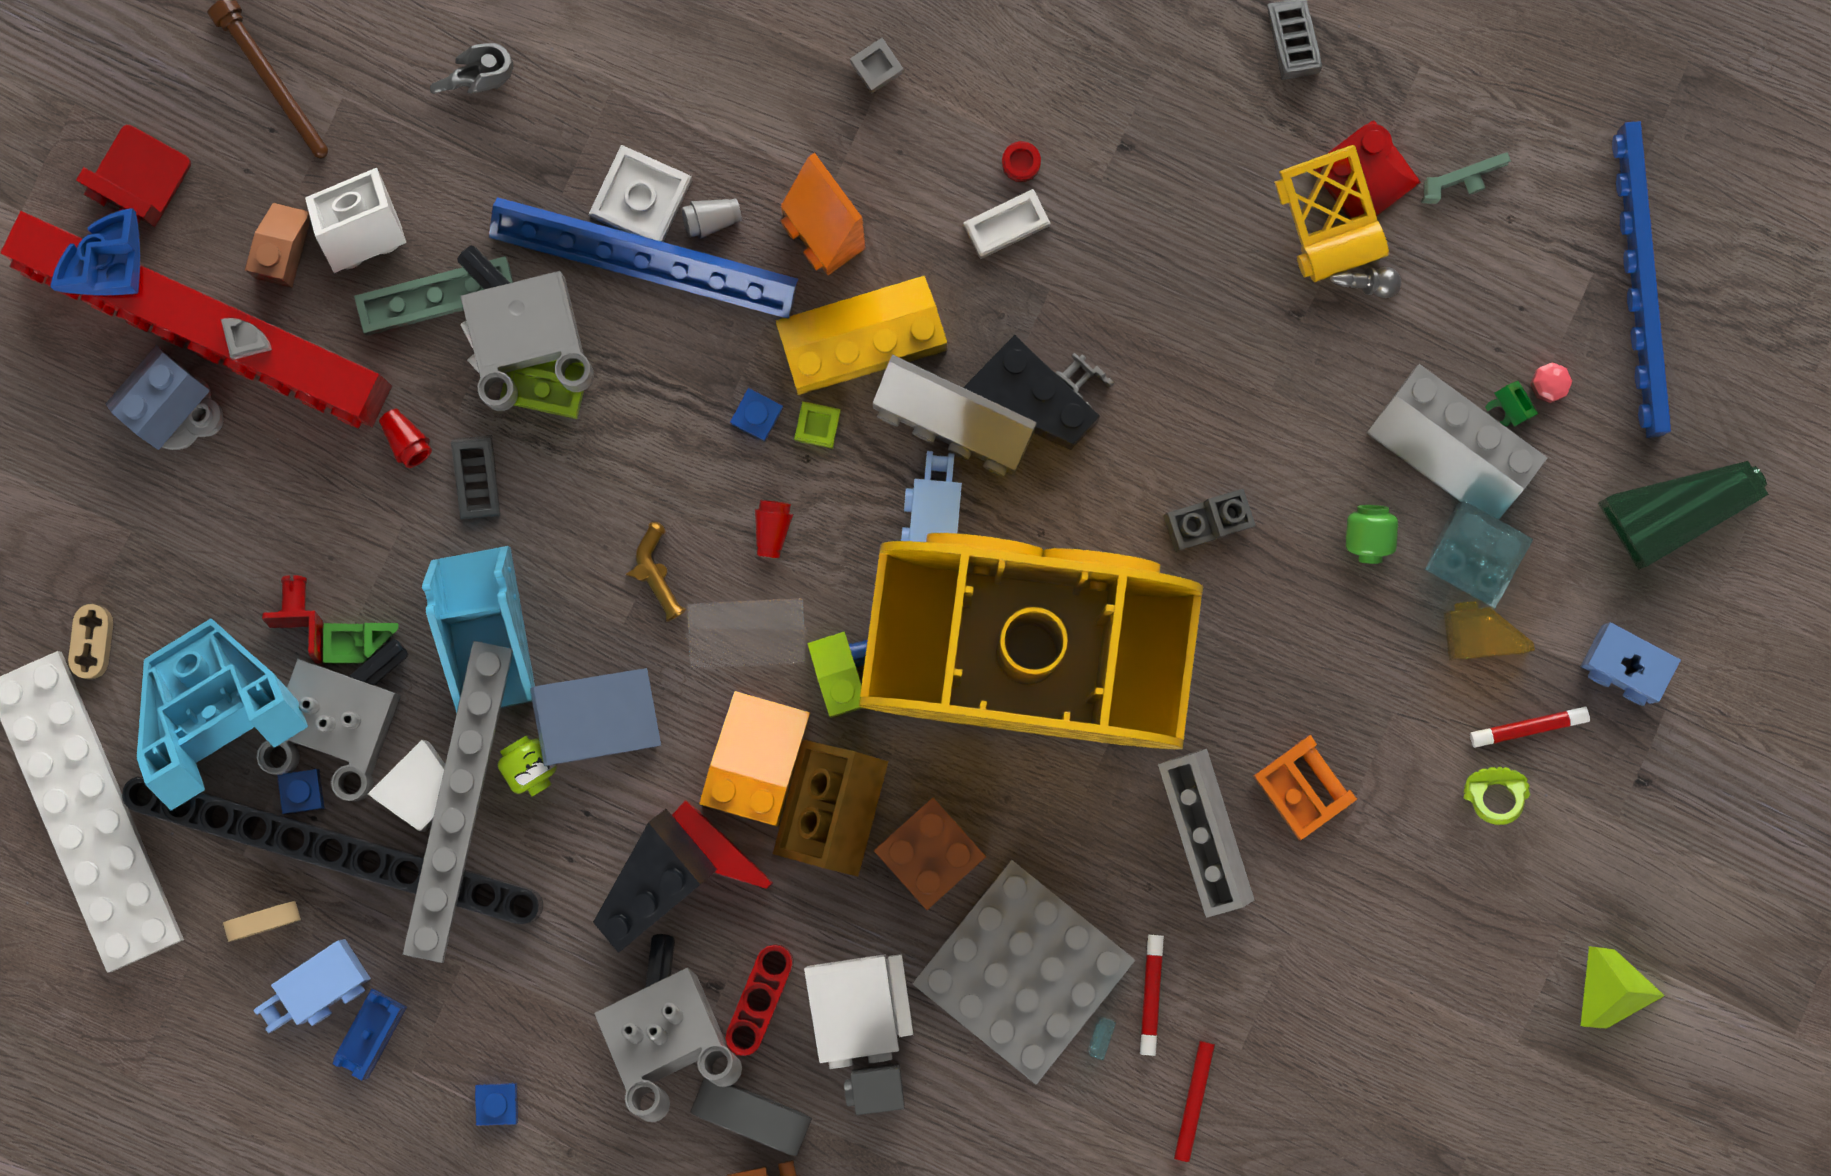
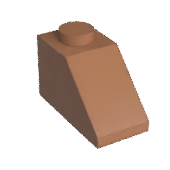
[245,203,311,288]

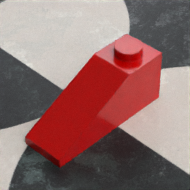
[672,800,773,889]

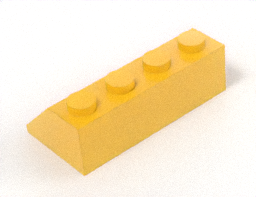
[775,276,947,395]

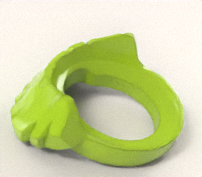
[1463,767,1530,825]

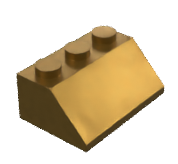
[772,740,889,877]

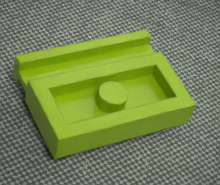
[499,360,585,419]

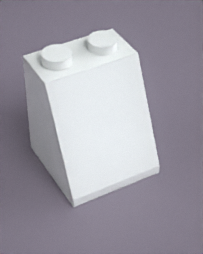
[804,954,899,1069]

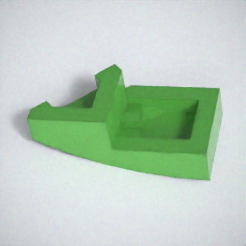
[322,623,398,664]

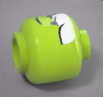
[497,735,557,797]

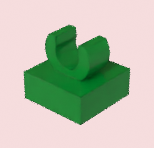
[1485,380,1538,427]

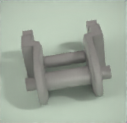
[1055,353,1114,408]

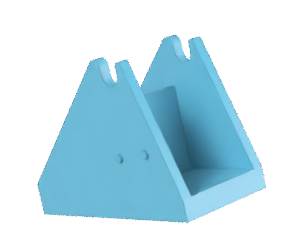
[422,546,535,713]

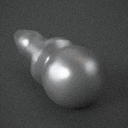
[1330,267,1401,298]

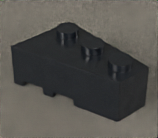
[963,335,1100,450]
[593,809,717,953]

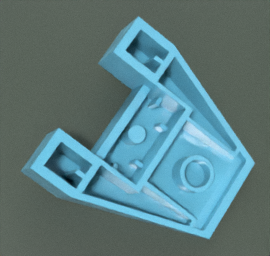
[137,619,308,810]

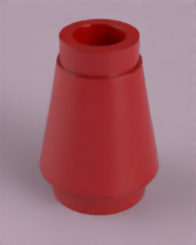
[379,409,432,468]
[755,500,794,558]

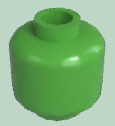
[1346,505,1398,564]

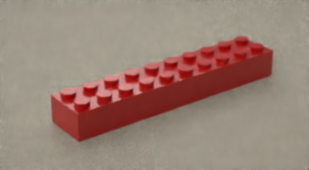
[0,211,392,429]

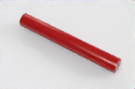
[1174,1041,1215,1162]

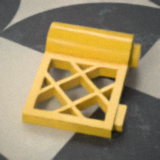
[1274,145,1389,282]

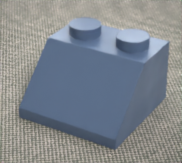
[105,345,210,450]

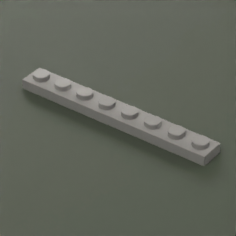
[402,641,513,963]

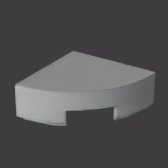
[221,318,272,360]

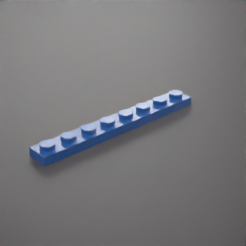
[1612,121,1671,438]
[489,197,798,319]

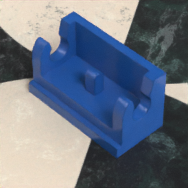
[333,988,407,1081]

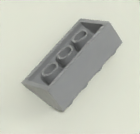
[873,355,1037,477]
[1367,364,1547,526]

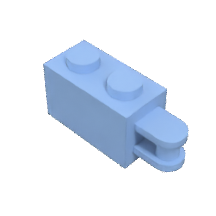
[901,451,962,542]
[253,939,371,1034]

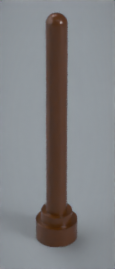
[207,0,328,159]

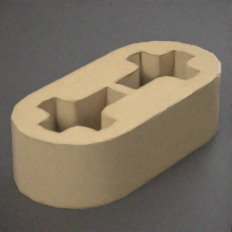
[68,604,113,679]
[223,901,301,942]

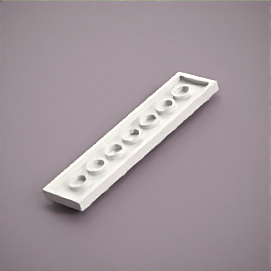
[0,651,184,973]

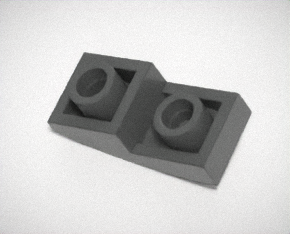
[1163,489,1256,552]

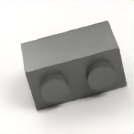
[844,1063,905,1115]

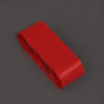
[725,944,794,1056]

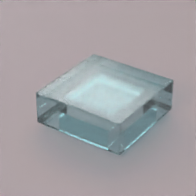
[1087,1016,1116,1061]

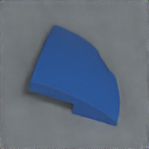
[50,208,140,295]

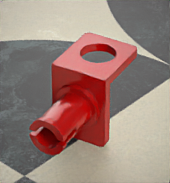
[262,575,323,664]

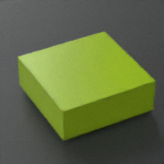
[794,401,841,449]

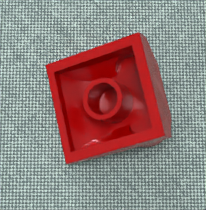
[1314,120,1421,219]

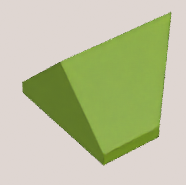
[1580,946,1665,1029]

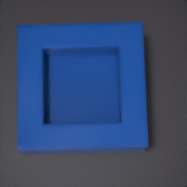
[730,388,783,442]
[277,769,325,814]
[475,1083,518,1126]

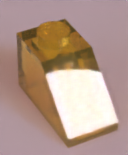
[1444,601,1535,661]

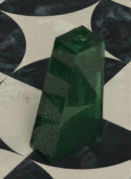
[1598,461,1769,570]

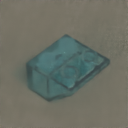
[1424,501,1533,609]

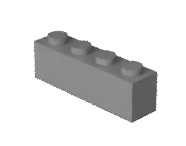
[1158,749,1254,918]

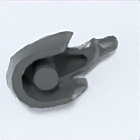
[430,43,514,94]

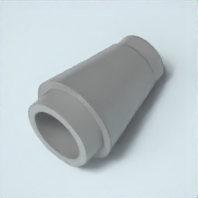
[682,198,742,239]

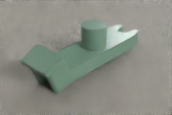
[1421,152,1511,204]

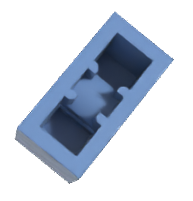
[1580,622,1681,706]

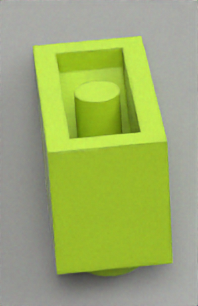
[807,631,862,718]

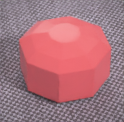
[1530,362,1572,403]

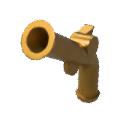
[625,522,687,622]

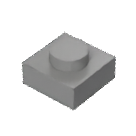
[850,38,904,94]

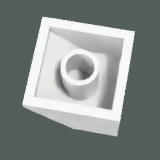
[305,168,406,273]

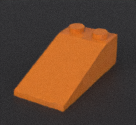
[780,152,866,275]

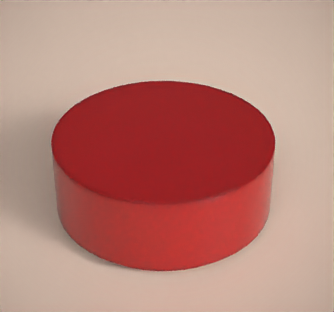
[1002,141,1041,182]

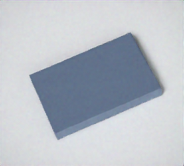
[530,668,661,766]

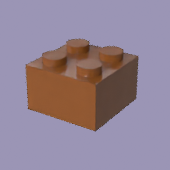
[874,798,986,910]

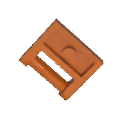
[1253,735,1357,840]

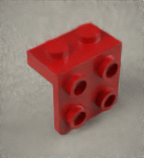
[76,125,191,227]

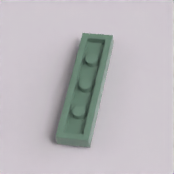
[354,256,513,336]

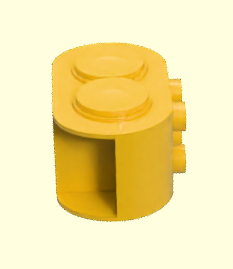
[859,533,1203,749]

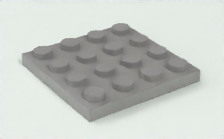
[912,860,1135,1084]

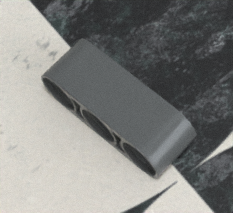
[690,1077,812,1156]

